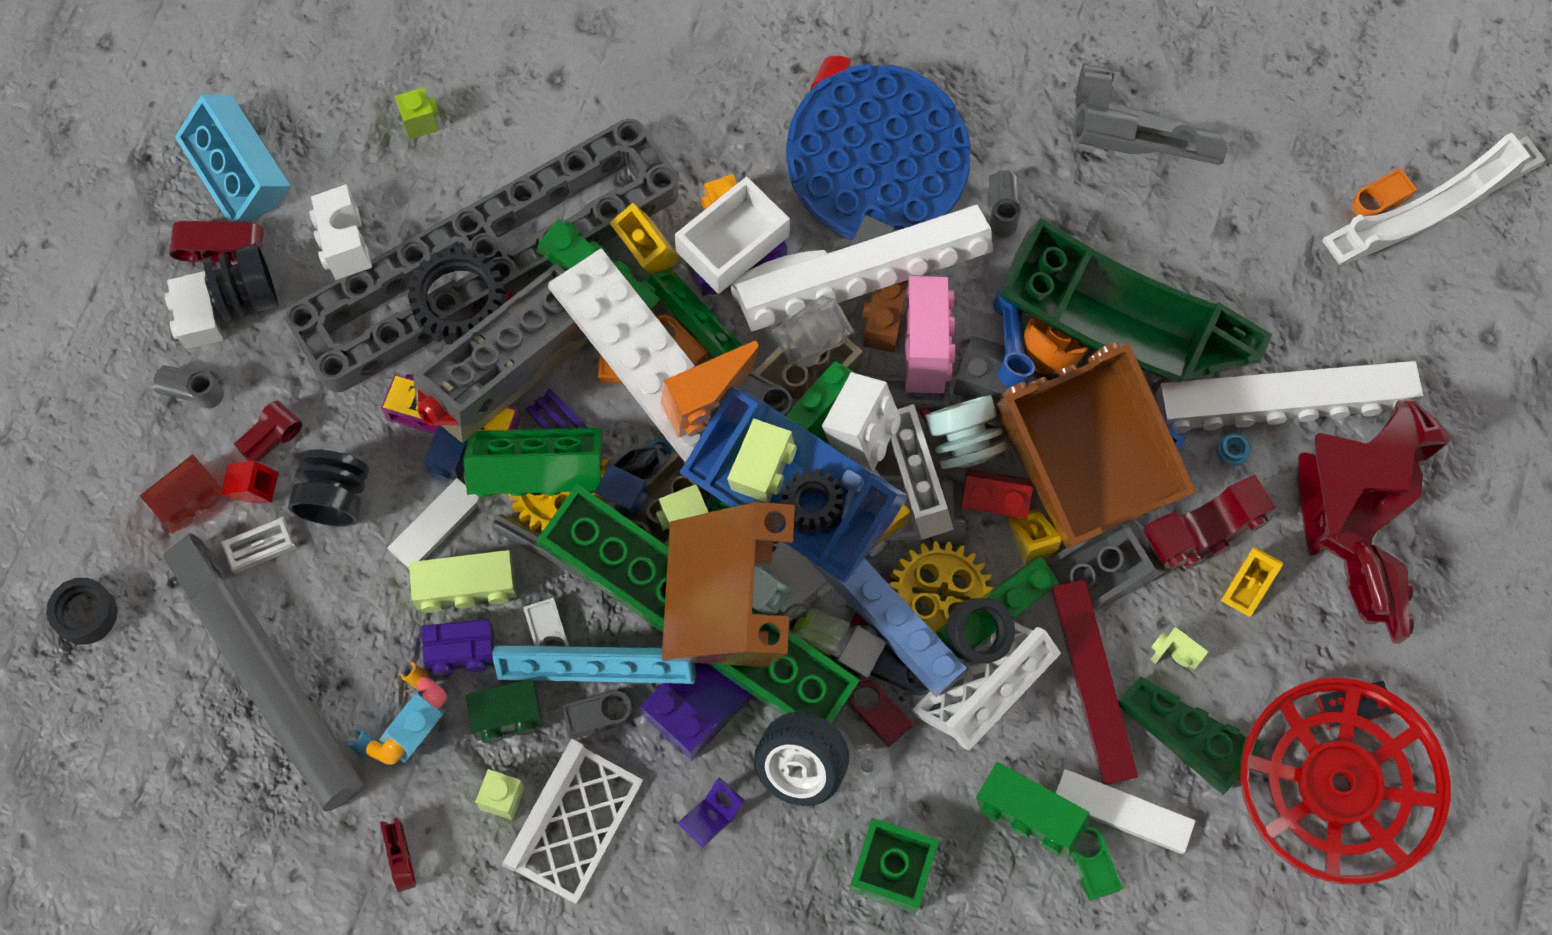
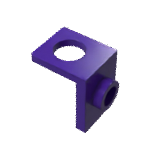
[678,777,745,847]

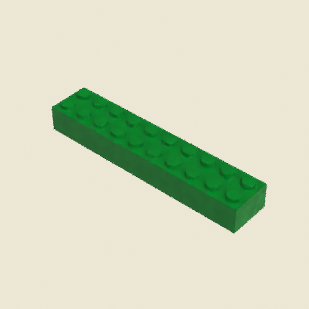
[536,484,860,724]

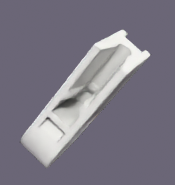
[523,597,570,647]

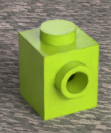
[395,87,440,140]

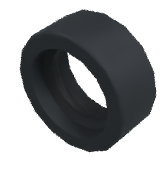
[46,578,118,645]
[946,598,1015,663]

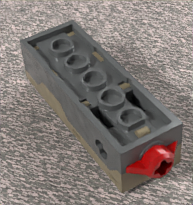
[413,264,590,443]

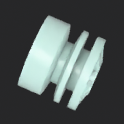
[925,395,1008,469]

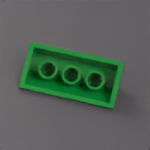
[464,428,602,497]

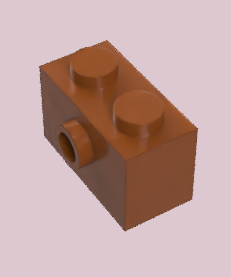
[862,280,908,353]

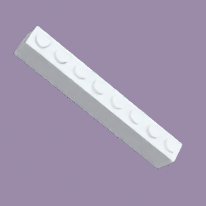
[735,205,993,332]
[1155,361,1424,433]

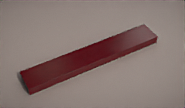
[1051,580,1138,785]

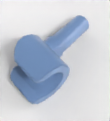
[840,470,864,519]

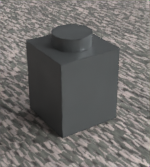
[832,625,886,680]

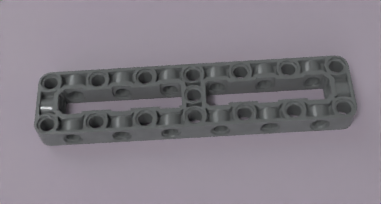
[285,118,679,392]

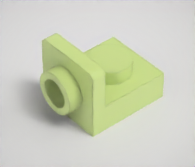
[1151,627,1209,670]

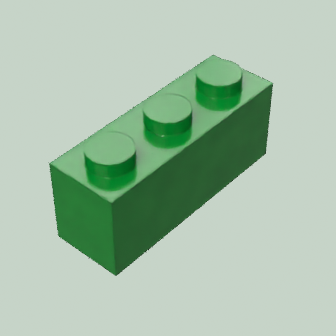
[976,762,1090,857]

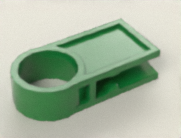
[1071,826,1123,902]

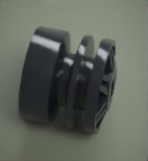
[203,243,279,322]
[288,449,369,527]

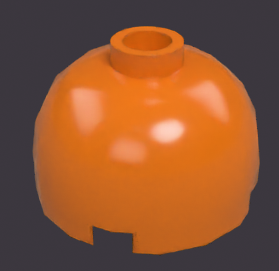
[1023,316,1088,374]

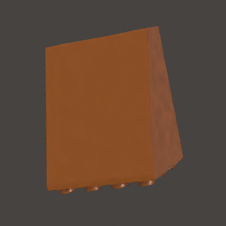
[995,341,1196,548]
[661,502,795,667]

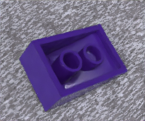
[640,663,753,761]

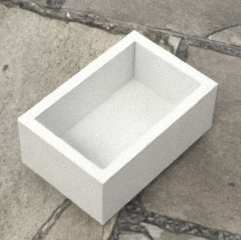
[675,176,790,294]

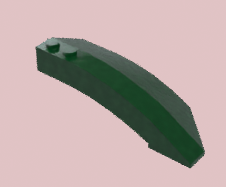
[999,217,1273,382]

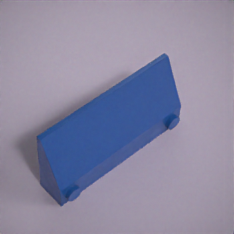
[679,386,908,583]

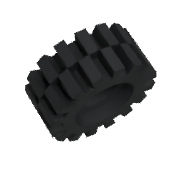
[781,468,844,536]

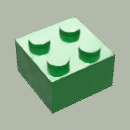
[849,818,939,914]

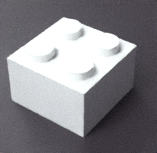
[822,373,901,472]

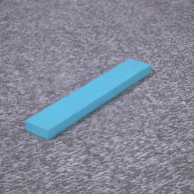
[492,645,696,684]

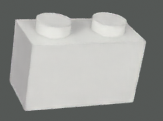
[165,271,223,349]

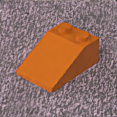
[661,340,759,438]

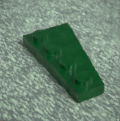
[1118,676,1267,795]

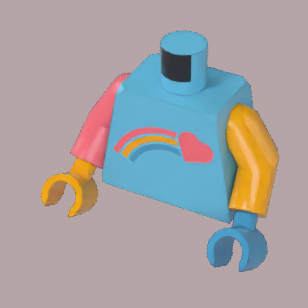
[347,662,447,765]

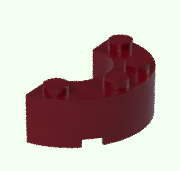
[1144,474,1277,569]

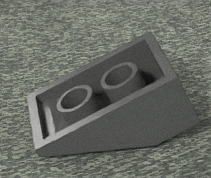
[1045,519,1166,612]

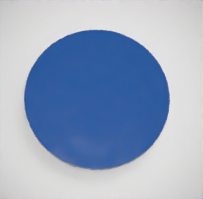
[786,64,971,241]

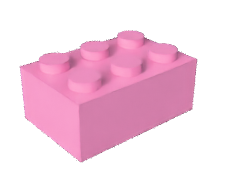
[905,276,955,393]

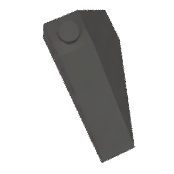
[953,336,1053,401]

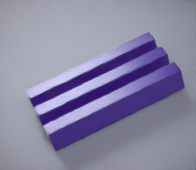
[525,388,588,429]

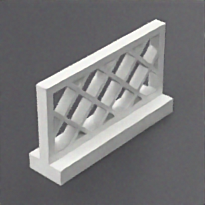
[911,622,1061,751]
[502,739,643,904]

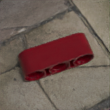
[169,221,264,263]

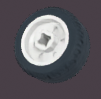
[754,712,849,806]

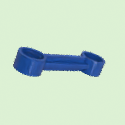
[993,285,1035,388]

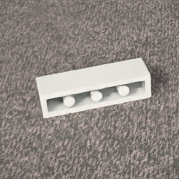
[890,404,954,539]

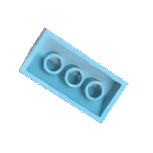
[175,94,290,222]

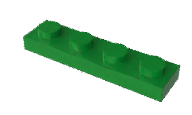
[647,269,743,358]
[936,556,1059,659]

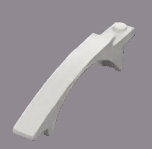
[1322,133,1545,266]

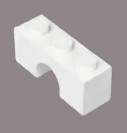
[309,184,372,280]

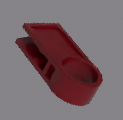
[849,680,913,748]
[380,817,416,892]

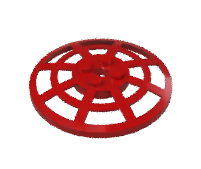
[1240,677,1451,886]

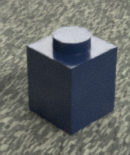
[424,427,469,482]
[594,464,650,520]

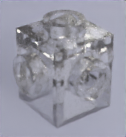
[843,744,894,797]

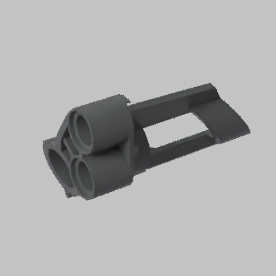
[1073,63,1227,165]

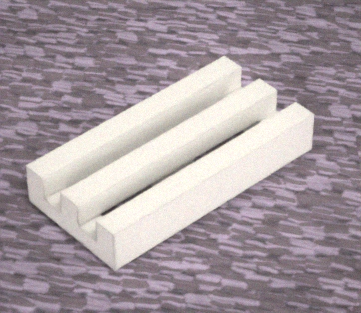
[221,517,297,574]

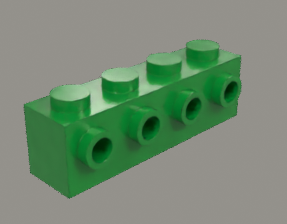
[536,219,660,310]

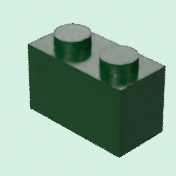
[465,679,544,743]

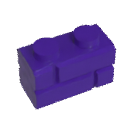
[421,619,494,676]

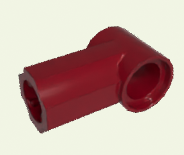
[234,400,302,462]

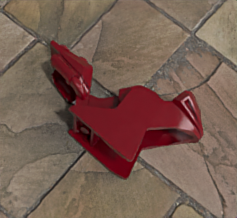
[1297,399,1453,644]

